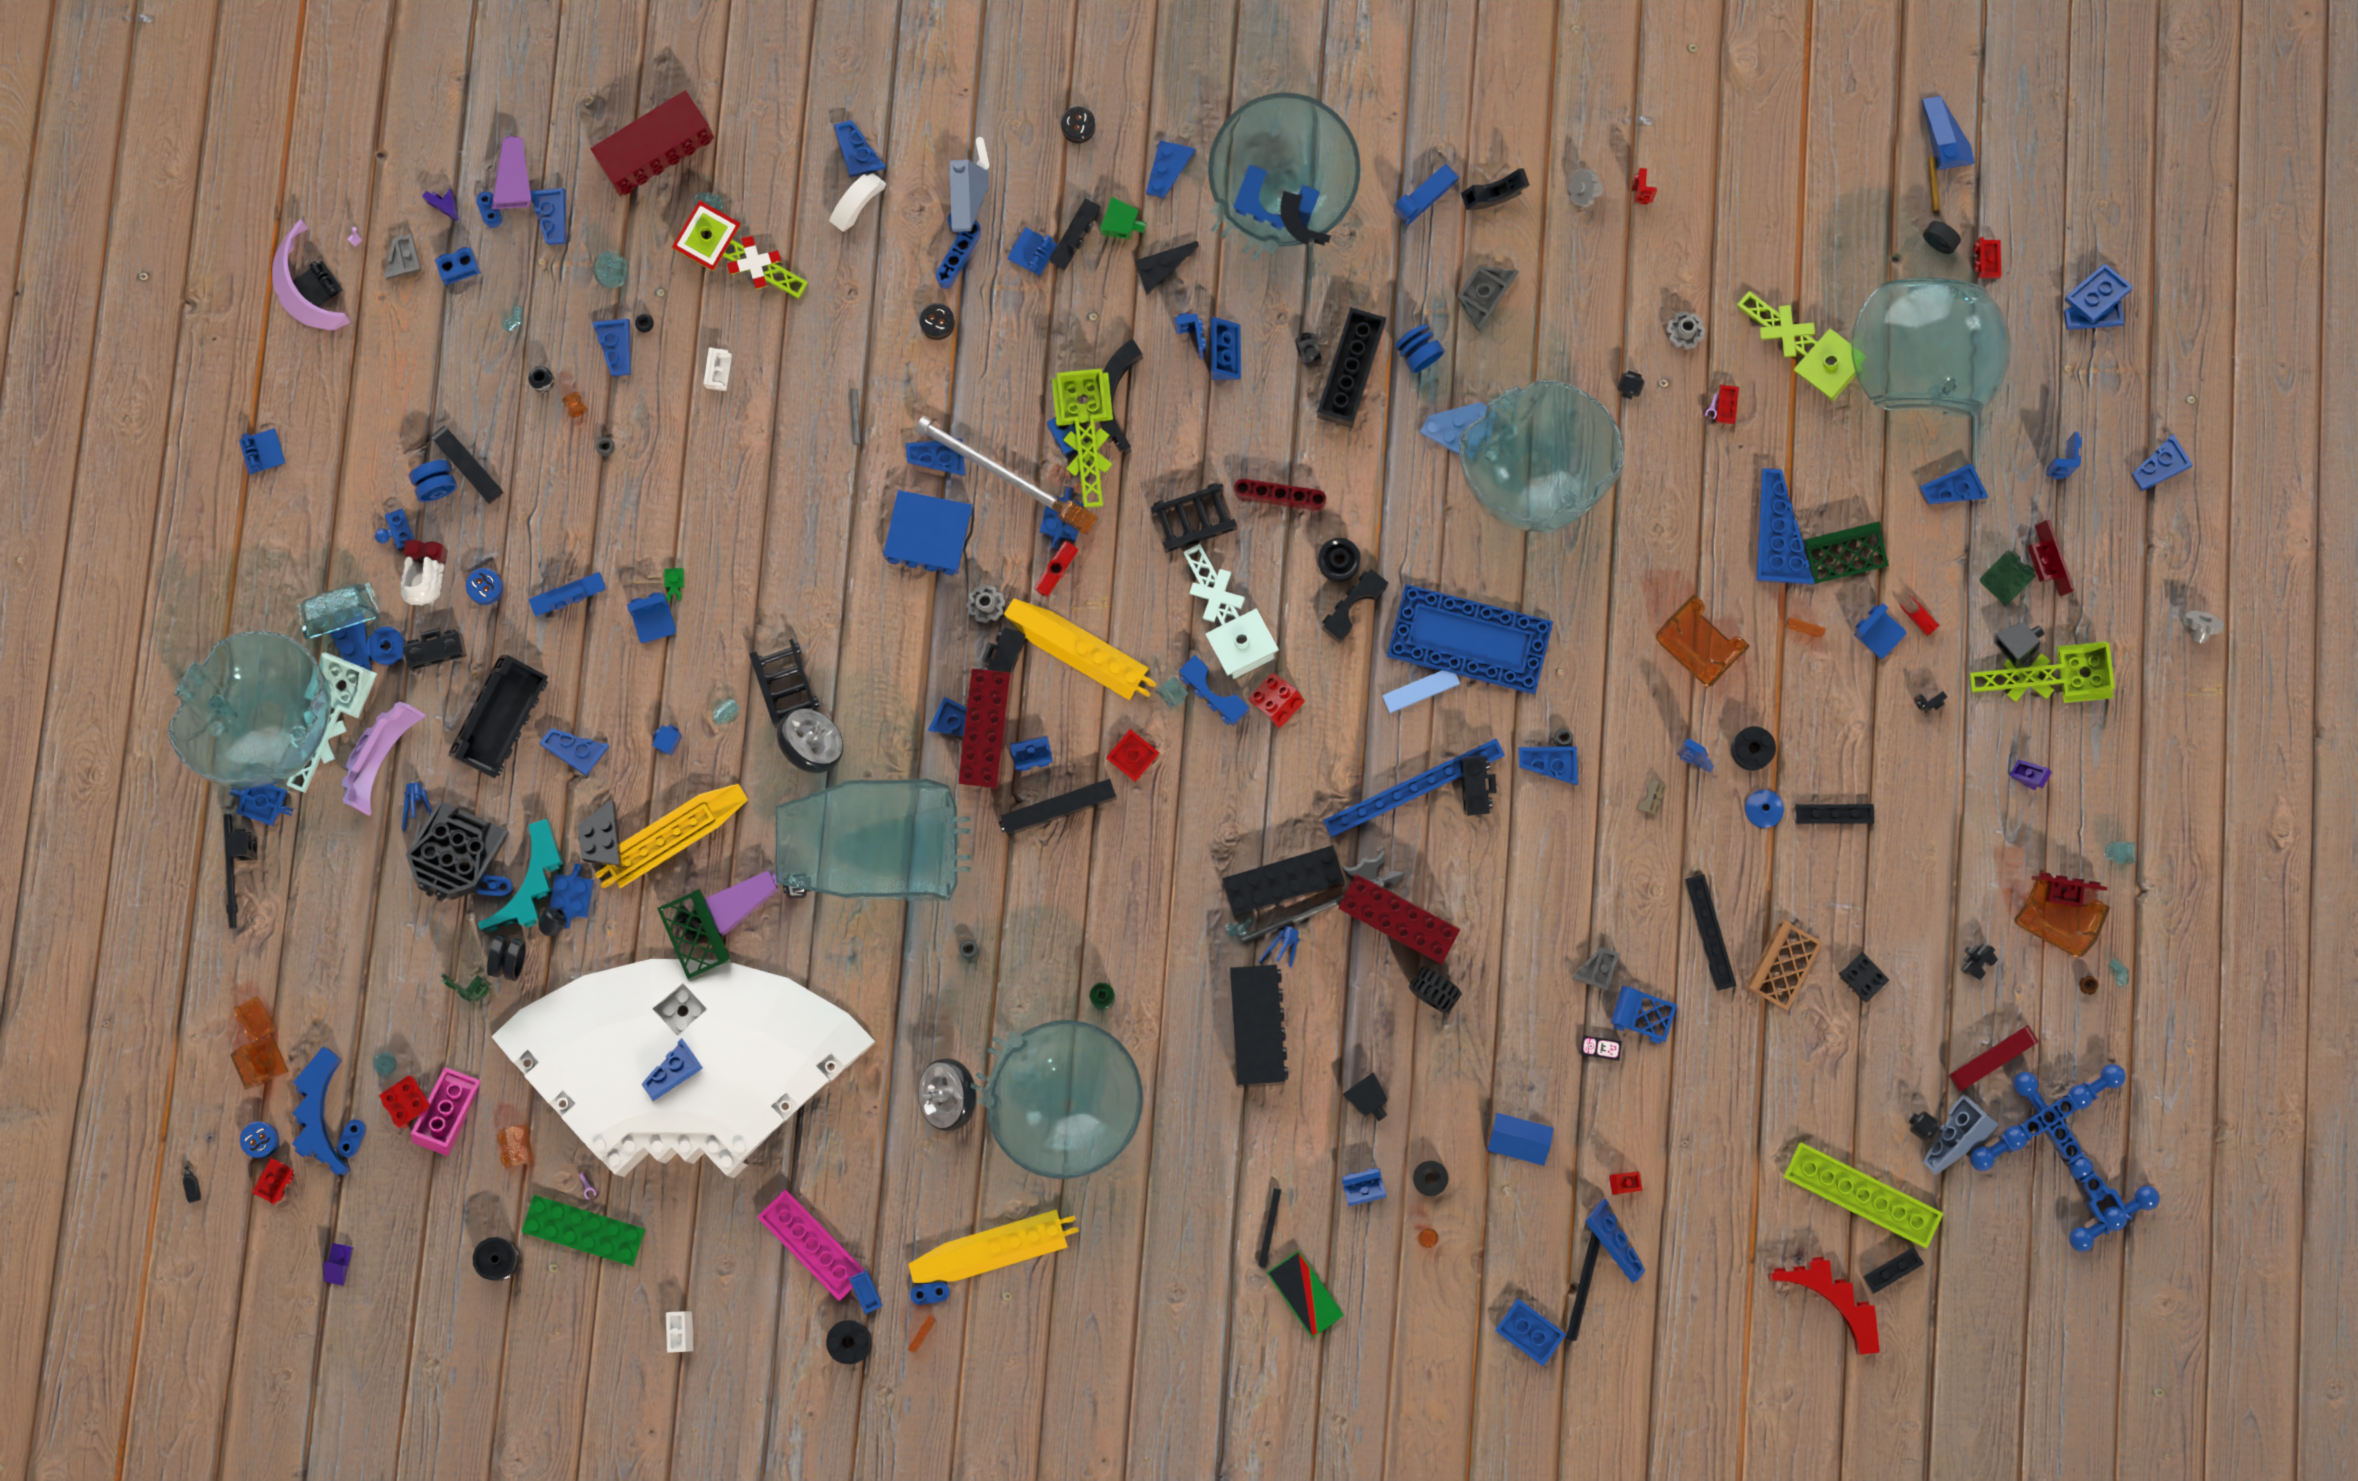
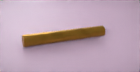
[1928,157,1940,213]

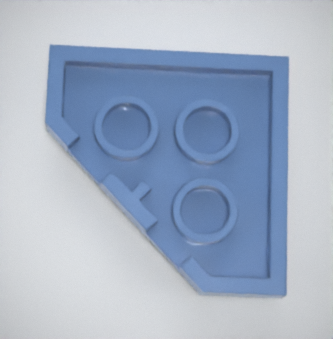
[1420,402,1497,461]

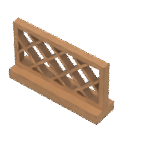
[1744,920,1823,1011]

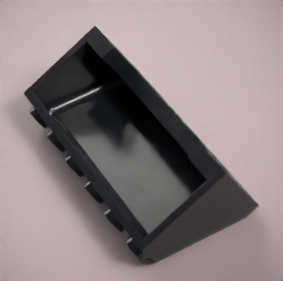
[448,655,548,778]

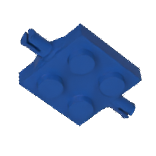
[1039,487,1084,551]
[229,777,294,826]
[549,863,595,929]

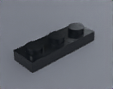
[1862,1247,1924,1294]

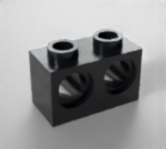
[228,829,258,861]

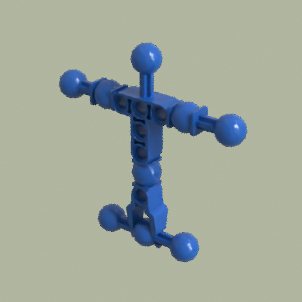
[1970,1064,2160,1252]

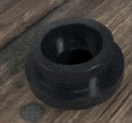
[635,314,654,333]

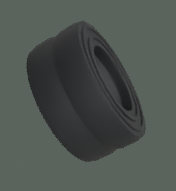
[1413,1161,1449,1196]

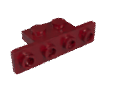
[2027,520,2075,597]
[2031,872,2108,907]

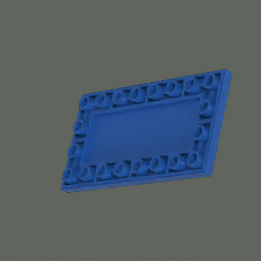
[1387,584,1553,695]

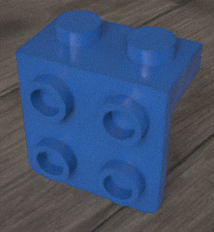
[1175,313,1206,359]
[2046,431,2082,479]
[627,592,676,644]
[1853,603,1906,659]

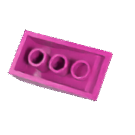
[411,1067,481,1156]

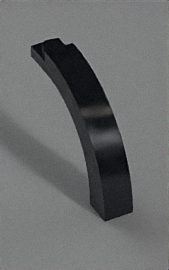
[1100,338,1143,455]

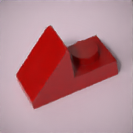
[1609,1171,1643,1195]

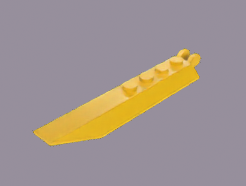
[1004,598,1156,701]
[595,784,748,888]
[908,1209,1079,1283]

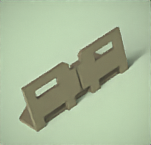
[1637,780,1666,816]

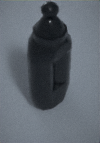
[183,1166,201,1203]

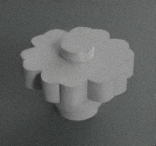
[1568,168,1603,207]
[1666,311,1705,350]
[966,585,1006,624]
[2183,610,2225,643]

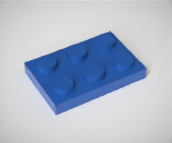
[2065,263,2133,324]
[1494,1298,1566,1366]

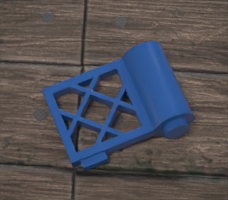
[1611,986,1677,1044]

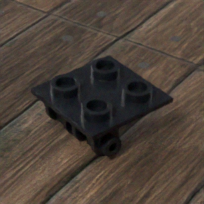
[293,261,343,307]
[1839,951,1889,1003]

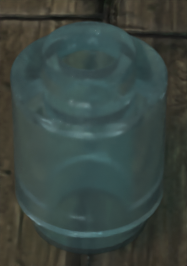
[712,698,740,725]

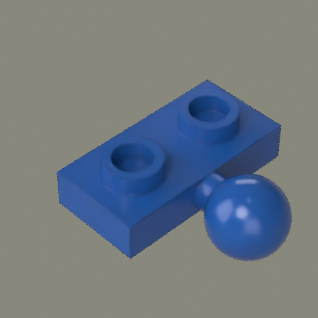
[375,508,415,551]

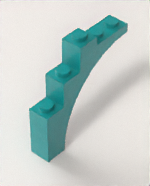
[478,818,564,933]

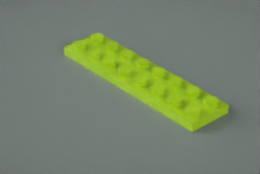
[1783,1142,1944,1249]

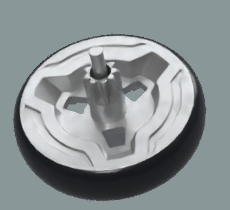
[777,708,843,773]
[918,1058,976,1131]

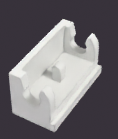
[703,347,732,391]
[666,1311,694,1353]

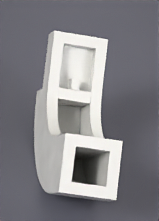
[829,173,886,232]

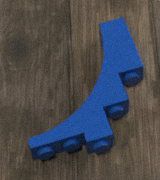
[292,1046,351,1175]

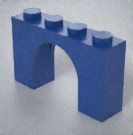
[1233,164,1320,233]

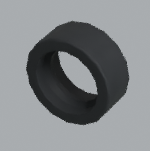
[1923,221,1961,254]

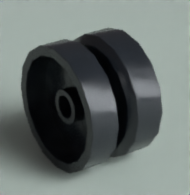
[487,934,526,981]
[472,1237,521,1281]

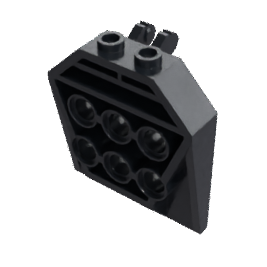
[406,800,509,902]

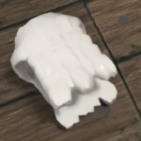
[401,557,444,606]

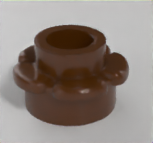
[2079,976,2099,995]

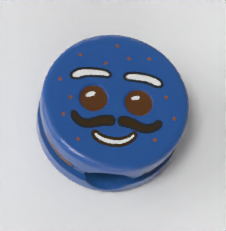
[466,568,503,605]
[240,1121,279,1158]

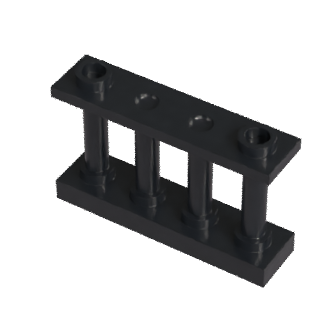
[1150,483,1237,553]
[749,639,820,728]

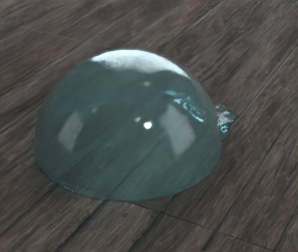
[1208,93,1360,260]
[970,1020,1144,1179]

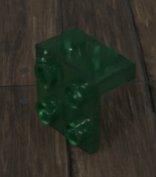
[1980,549,2036,605]
[440,972,492,1002]

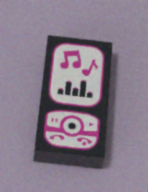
[1580,1035,1622,1061]

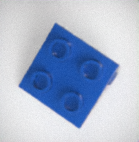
[1007,227,1058,276]
[239,428,286,475]

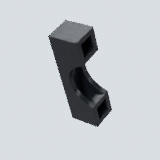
[1322,569,1389,644]

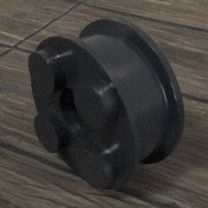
[1318,538,1361,582]
[1731,726,1776,771]
[826,1320,872,1364]

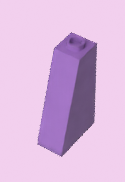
[491,136,531,209]
[705,870,780,936]

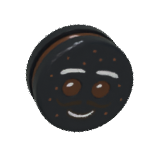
[1061,106,1096,144]
[919,303,955,340]

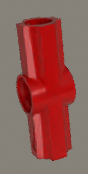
[1034,541,1079,598]

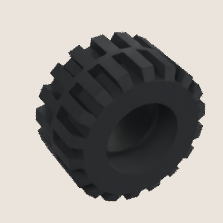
[1408,967,1462,1014]

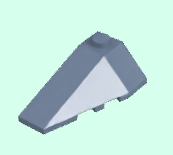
[950,160,989,232]
[1923,1094,1999,1175]

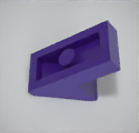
[422,189,459,222]
[2009,759,2052,790]
[324,1243,353,1286]

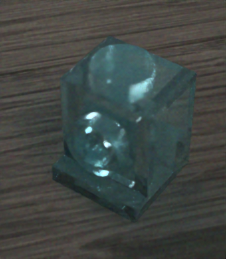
[693,192,724,211]
[1155,676,1189,708]
[2105,842,2136,864]

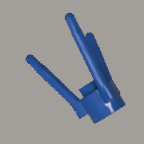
[402,783,432,831]
[1258,926,1300,967]

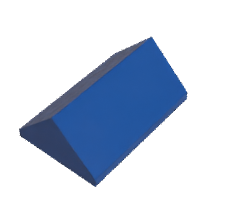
[1211,317,1241,380]
[1487,1113,1554,1166]

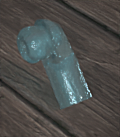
[502,306,522,331]
[1225,916,1254,936]
[2108,958,2129,986]

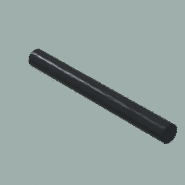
[1258,1188,1281,1267]

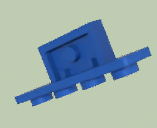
[529,572,606,617]

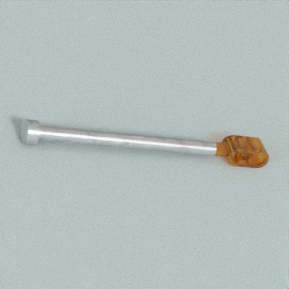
[915,416,1098,535]

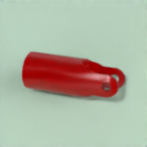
[1899,595,1940,637]

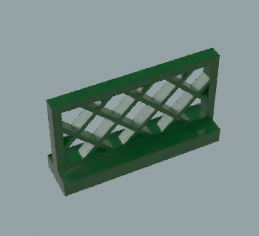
[1802,521,1889,584]
[657,889,731,979]

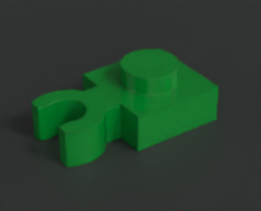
[664,568,684,602]

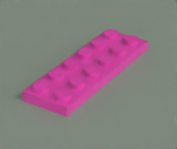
[757,1189,865,1301]

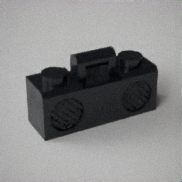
[982,627,1027,673]
[403,628,467,670]
[1460,755,1497,816]

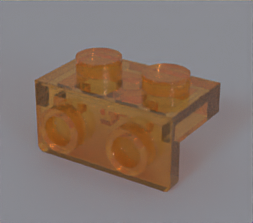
[233,996,277,1042]
[497,1124,533,1169]

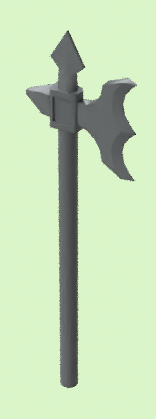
[1241,849,1406,944]

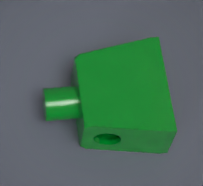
[1100,197,1147,239]

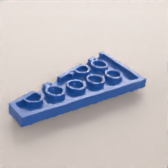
[1756,468,1815,585]

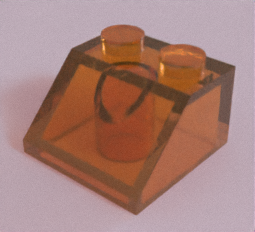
[230,1037,288,1090]

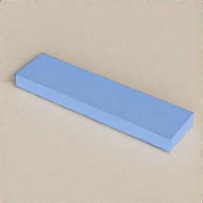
[1382,667,1460,714]

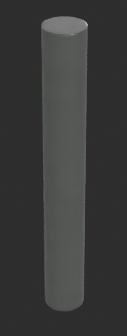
[850,389,861,445]

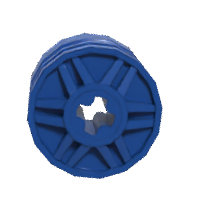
[1395,324,1445,373]

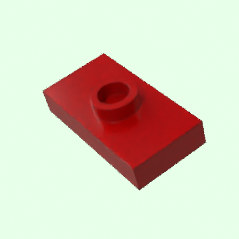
[1716,384,1739,425]

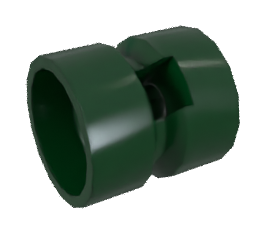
[1089,982,1115,1010]

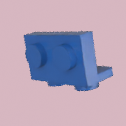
[1010,735,1053,771]
[1342,1168,1386,1207]

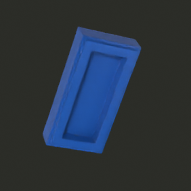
[849,1270,883,1314]

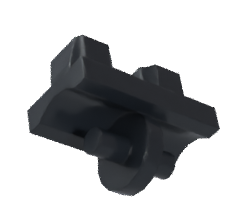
[673,905,705,942]
[1961,944,1998,980]

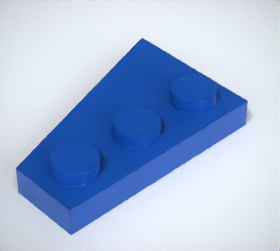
[906,438,966,476]
[1919,463,1989,505]
[1677,738,1714,773]
[1518,747,1578,786]

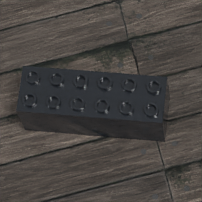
[1230,964,1289,1088]

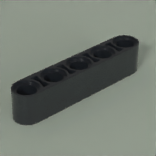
[431,425,504,505]

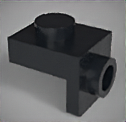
[1296,332,1322,364]
[1914,691,1948,713]

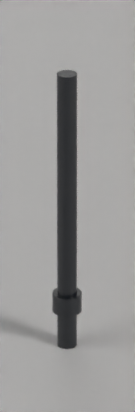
[224,814,238,929]

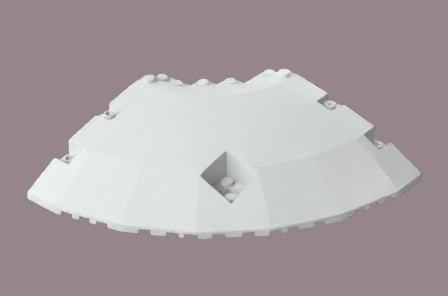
[492,959,875,1178]

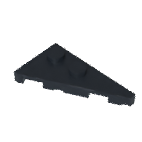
[1135,241,1199,296]

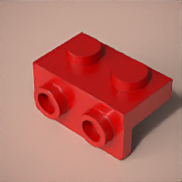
[1631,168,1657,205]
[1974,237,2002,278]
[251,1157,294,1205]

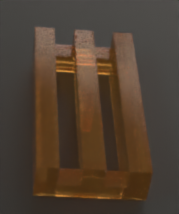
[1785,617,1826,638]
[908,1315,936,1353]

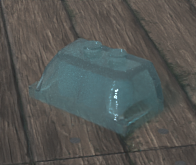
[297,582,379,639]

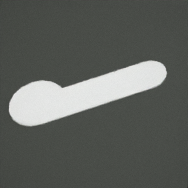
[976,137,989,170]

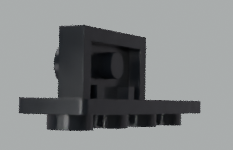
[1049,199,1101,270]

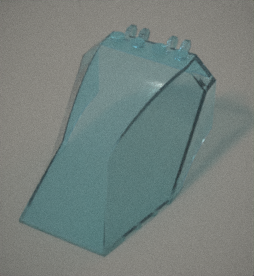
[776,778,971,902]

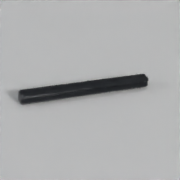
[1566,1231,1600,1341]

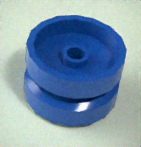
[409,460,458,502]

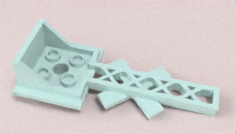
[1183,544,1279,679]
[287,652,377,793]

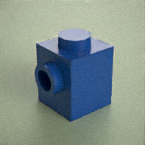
[652,725,682,756]

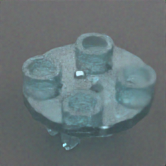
[593,251,627,289]

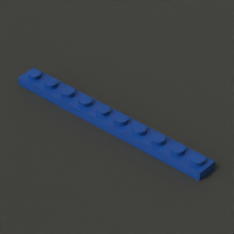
[1323,738,1505,838]

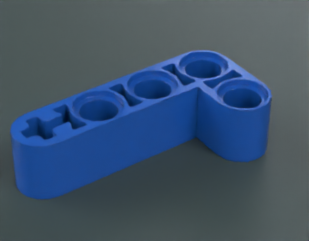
[1394,164,1460,225]
[936,213,982,289]

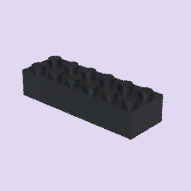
[1317,307,1386,429]
[1222,845,1345,918]

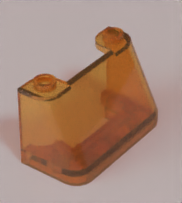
[1656,594,1750,687]
[2014,870,2110,957]

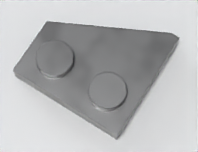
[384,234,422,280]
[1572,947,1620,991]

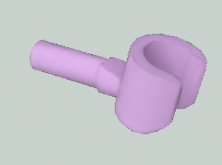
[347,227,362,247]
[1705,394,1718,420]
[579,1173,597,1199]

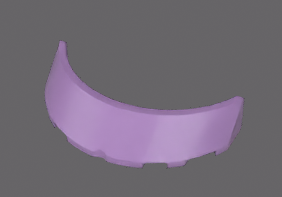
[272,219,351,330]
[341,702,425,816]

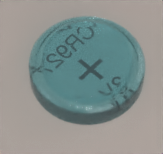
[373,1052,396,1075]

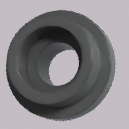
[596,437,615,456]
[1554,728,1573,747]
[959,940,979,959]

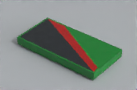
[1267,1250,1344,1338]

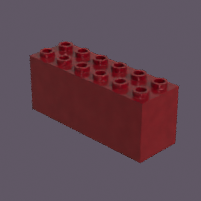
[590,90,714,196]
[958,668,1014,788]
[1338,873,1460,964]

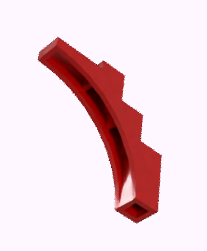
[1769,1257,1880,1355]

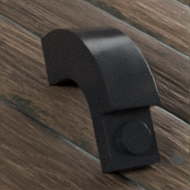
[1461,168,1530,210]
[1280,191,1332,246]

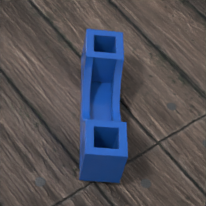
[1179,655,1250,727]

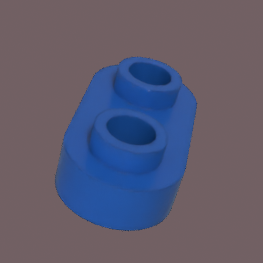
[476,191,502,228]
[477,875,513,897]
[337,1119,366,1158]
[910,1282,950,1305]

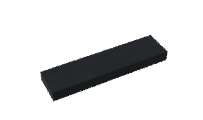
[1795,804,1874,825]

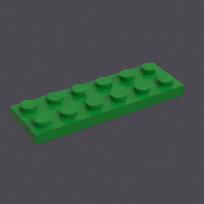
[521,1195,646,1267]

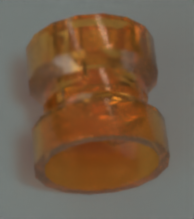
[562,392,587,418]
[1418,1228,1438,1248]

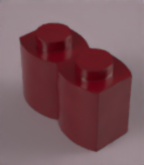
[403,540,448,564]

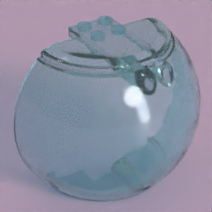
[1852,277,2011,418]
[1459,379,1624,533]
[167,631,331,789]

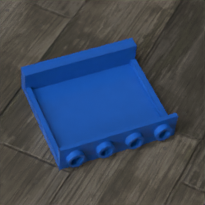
[883,490,973,576]

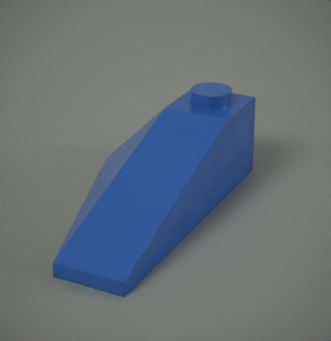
[1922,96,1975,170]

